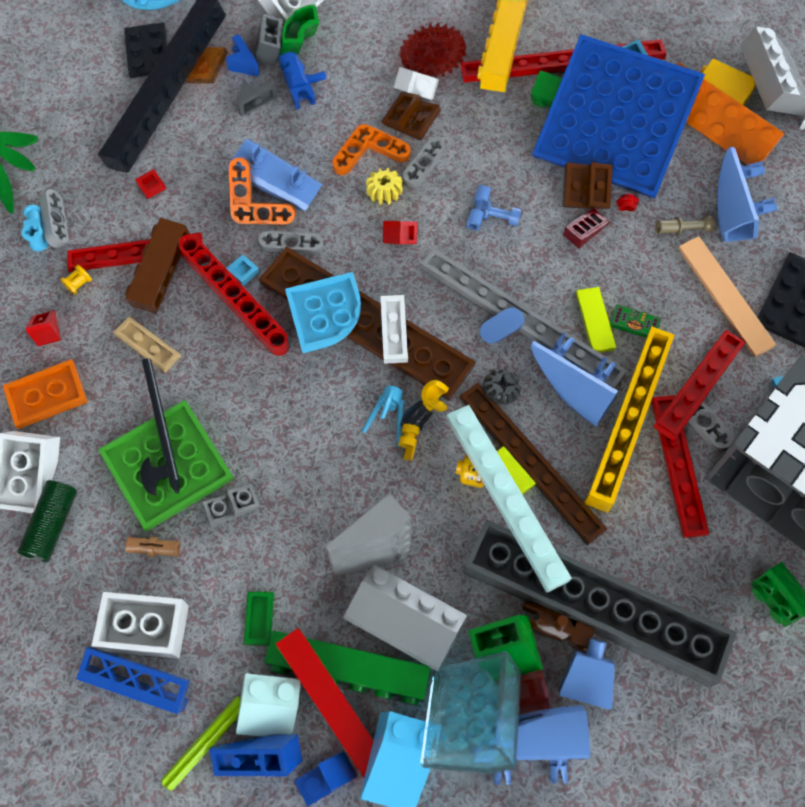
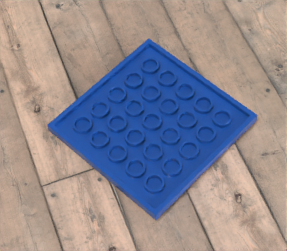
[532,34,705,199]

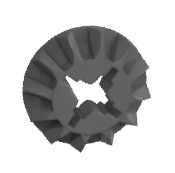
[483,369,521,404]

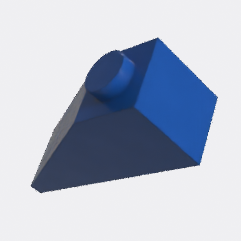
[209,734,303,777]

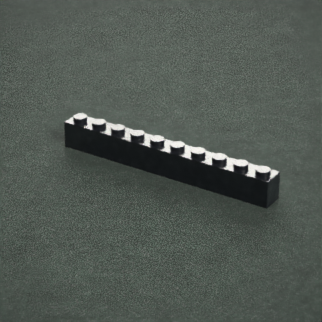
[98,0,226,173]

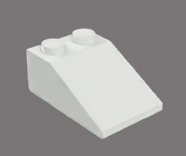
[0,431,60,513]

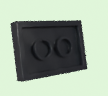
[124,22,168,79]

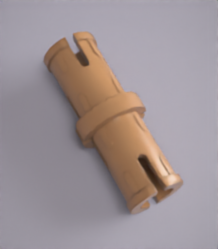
[125,537,181,557]

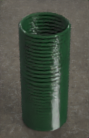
[17,480,78,563]

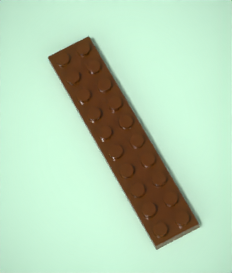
[259,247,476,401]

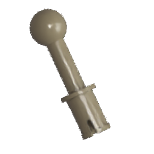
[655,215,718,235]

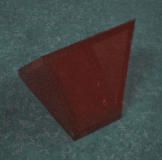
[497,670,550,715]

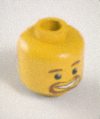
[455,454,484,488]

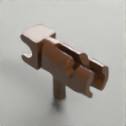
[522,601,595,652]

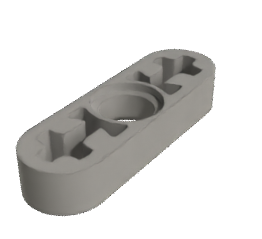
[403,137,445,188]
[39,189,69,248]
[258,230,324,255]
[688,402,733,452]

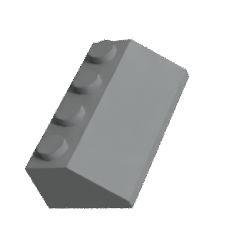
[343,565,467,671]

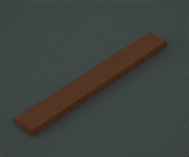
[459,383,607,546]

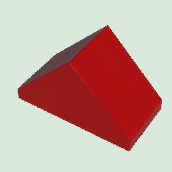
[25,310,61,347]

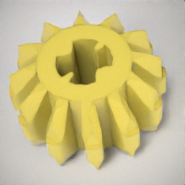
[366,168,403,206]

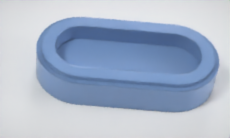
[480,307,525,343]

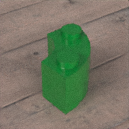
[278,5,319,55]

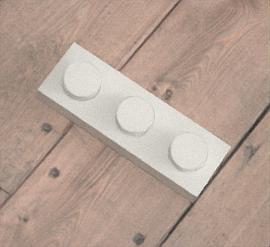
[381,295,408,364]

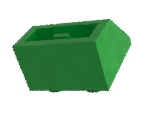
[750,561,805,628]
[468,615,543,684]

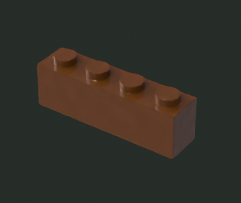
[125,217,189,314]

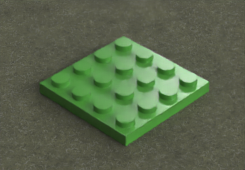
[98,400,234,532]

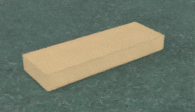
[113,316,181,373]

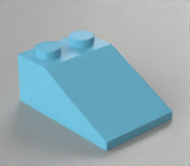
[360,711,442,807]

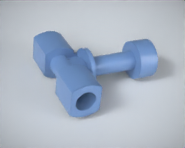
[467,185,522,231]

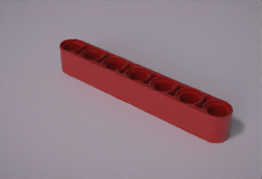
[179,234,290,356]

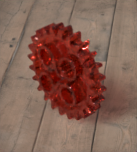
[400,23,466,79]

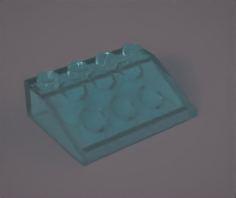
[421,651,521,774]

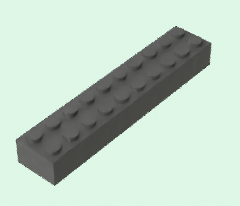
[464,519,737,688]

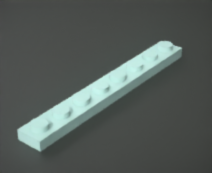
[446,405,572,593]

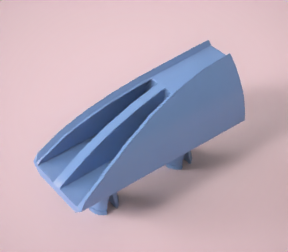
[227,139,323,211]
[717,147,777,242]
[531,332,618,427]
[473,706,590,785]

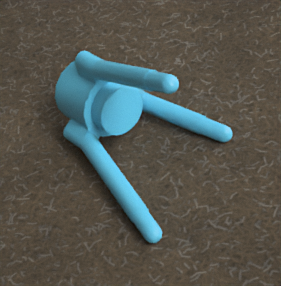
[362,386,405,447]

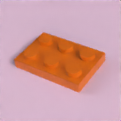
[2,359,88,430]

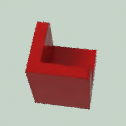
[383,221,418,244]

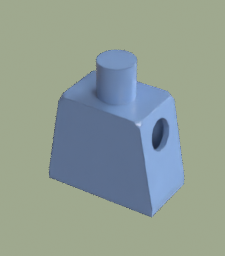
[558,638,615,710]

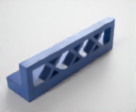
[76,646,190,714]

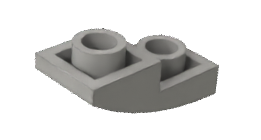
[202,484,260,527]

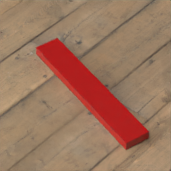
[67,232,203,272]
[653,329,746,441]
[651,395,710,538]
[275,627,374,778]

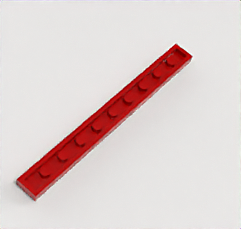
[460,39,667,83]

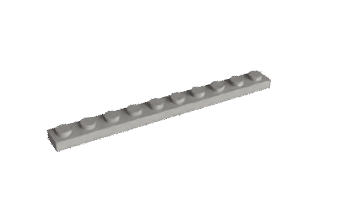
[421,248,627,389]

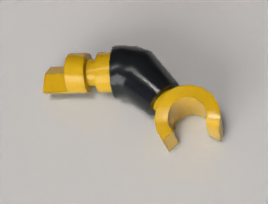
[398,380,449,461]

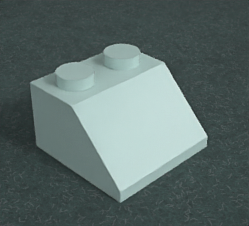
[236,674,300,737]

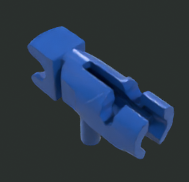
[279,52,326,109]

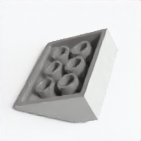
[740,26,805,116]
[325,493,412,577]

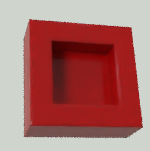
[135,169,166,199]

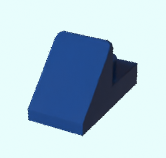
[226,34,260,76]
[295,752,357,807]

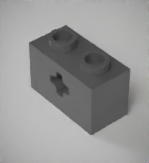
[255,14,283,66]

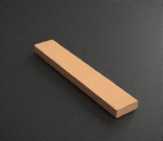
[679,236,776,357]

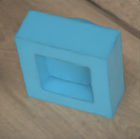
[226,255,259,286]

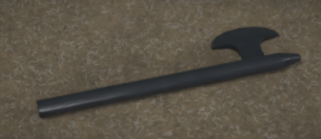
[140,358,180,495]

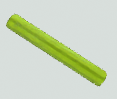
[161,696,241,791]

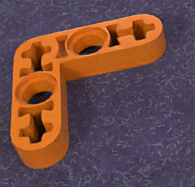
[332,124,411,175]
[229,157,296,224]

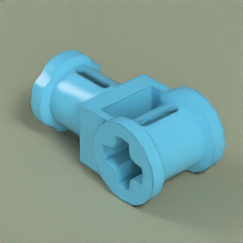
[21,205,49,251]

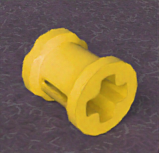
[60,265,92,295]

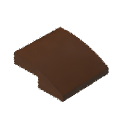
[382,92,441,141]
[562,162,613,209]

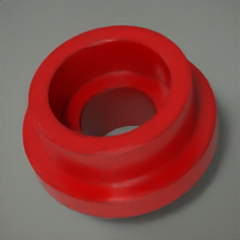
[616,194,639,211]

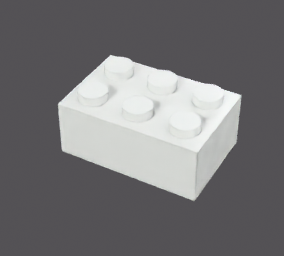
[92,592,189,659]

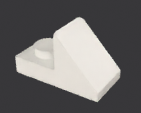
[394,67,439,100]

